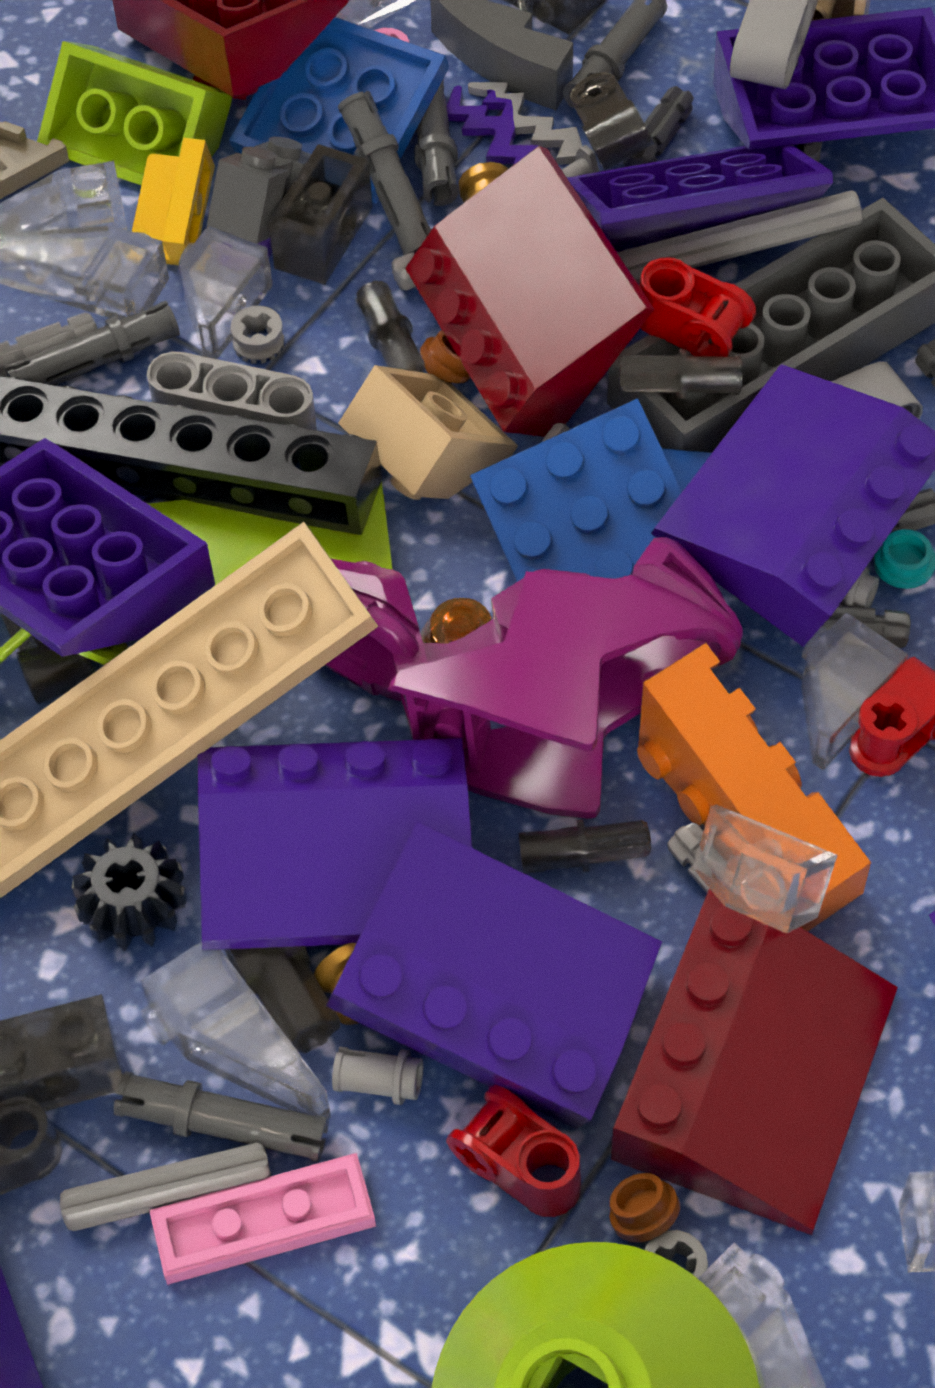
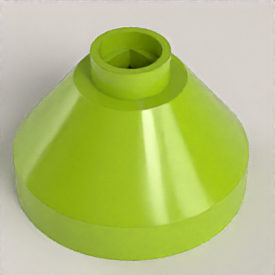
[431,1242,765,1388]

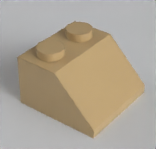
[338,365,518,500]

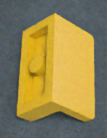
[128,138,215,267]

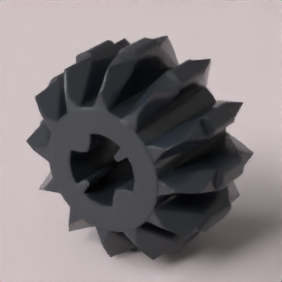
[71,833,187,951]

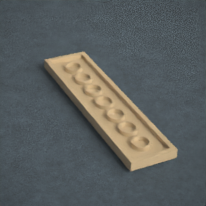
[0,522,378,898]

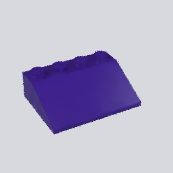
[713,7,935,150]
[567,145,833,252]
[651,364,935,647]
[0,438,215,657]
[197,738,472,950]
[326,821,662,1129]

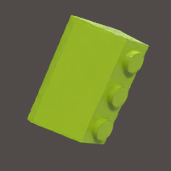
[37,41,233,185]

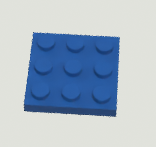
[229,17,449,204]
[470,398,682,582]

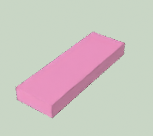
[149,1153,376,1285]

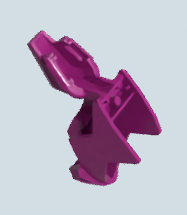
[324,537,743,819]

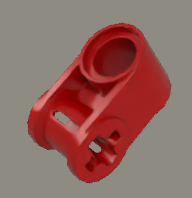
[639,257,756,363]
[849,656,935,777]
[446,1085,581,1217]

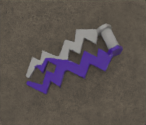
[447,82,599,177]

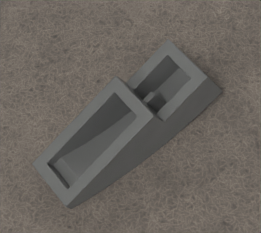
[430,0,574,110]

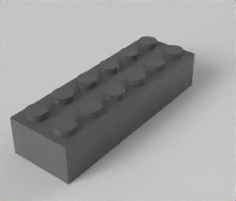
[607,197,935,453]

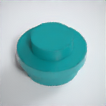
[873,529,935,589]

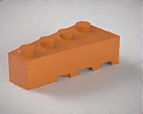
[637,643,871,931]

